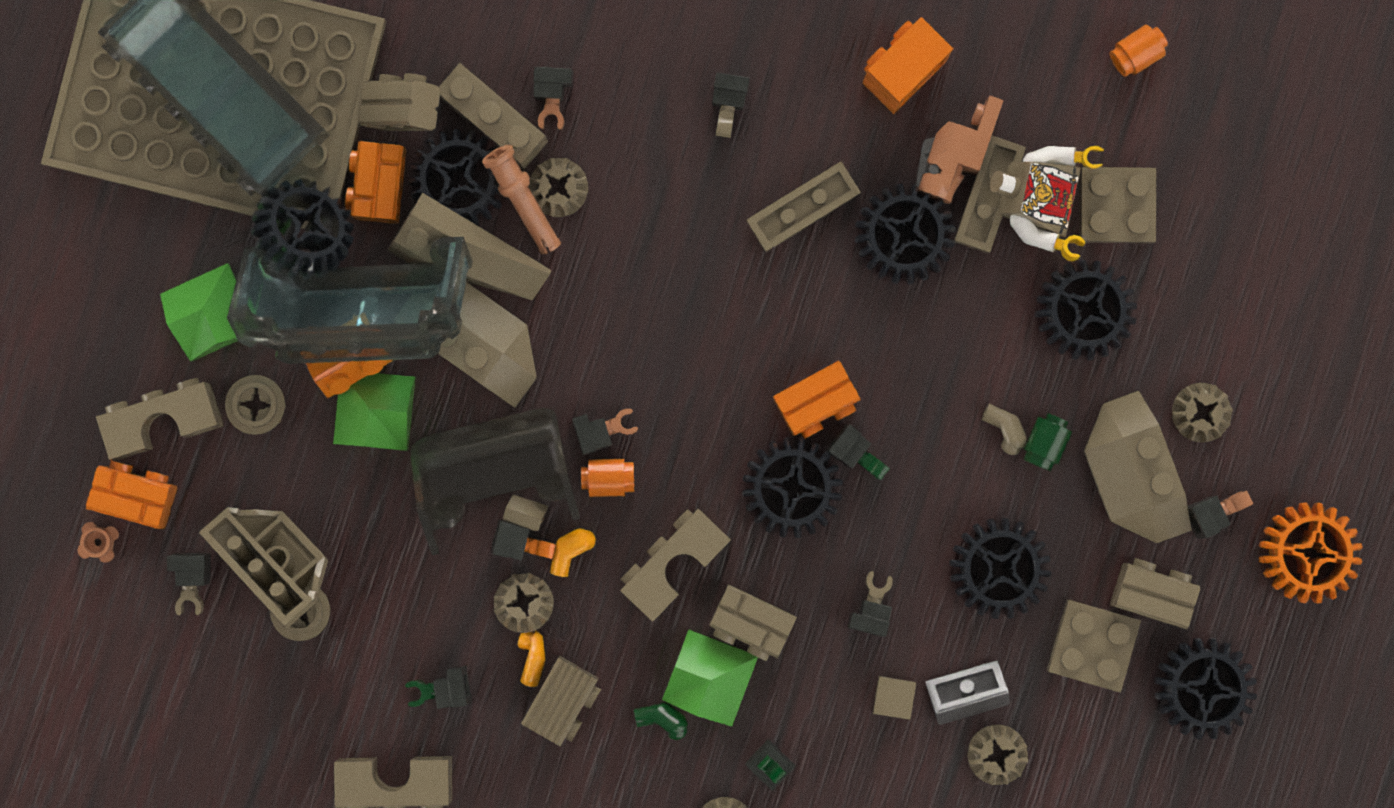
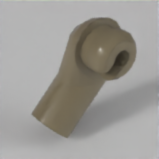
[981,403,1027,455]

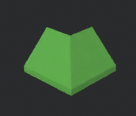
[160,263,259,362]
[333,373,416,451]
[662,629,758,726]

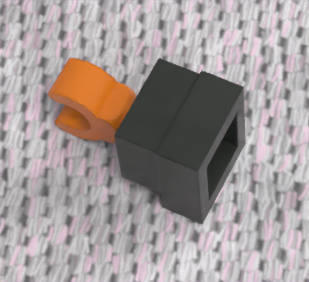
[490,520,556,560]

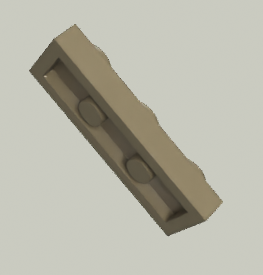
[954,136,1026,254]
[746,161,861,253]

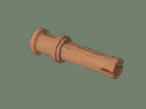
[482,145,561,254]

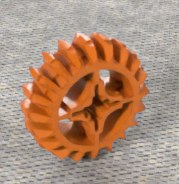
[1259,503,1363,604]

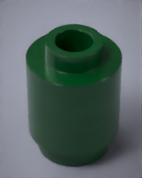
[1023,413,1072,472]

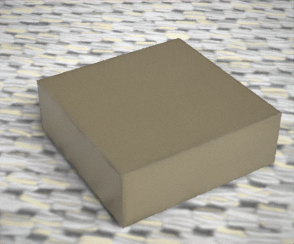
[503,495,548,531]
[872,676,916,720]

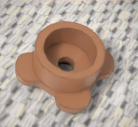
[77,522,119,563]

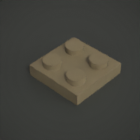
[1079,167,1156,244]
[1047,599,1141,693]

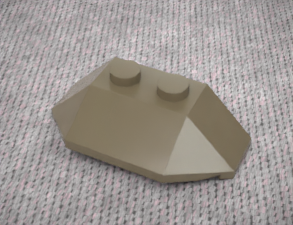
[394,282,537,408]
[1084,391,1192,543]
[199,507,328,629]

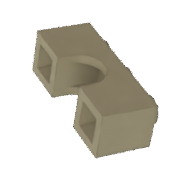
[438,63,548,170]
[96,378,224,460]
[620,509,731,622]
[334,756,452,808]

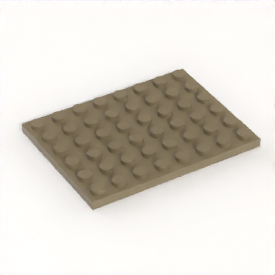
[41,0,387,229]

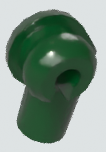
[634,703,688,740]

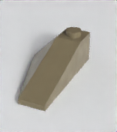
[387,193,552,300]

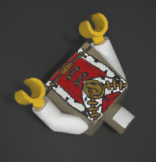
[990,146,1104,261]

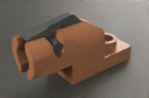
[916,95,1004,204]

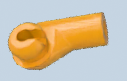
[550,529,596,577]
[517,630,546,687]

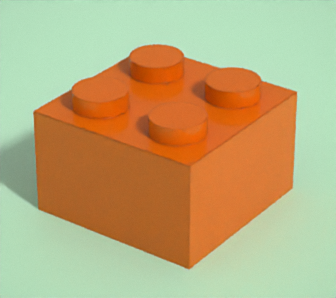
[863,17,953,114]

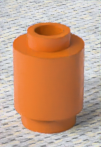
[1109,24,1168,77]
[581,459,634,497]

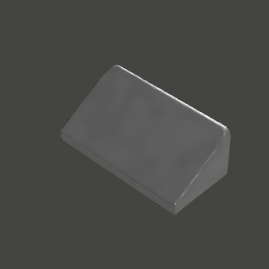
[926,661,1010,725]

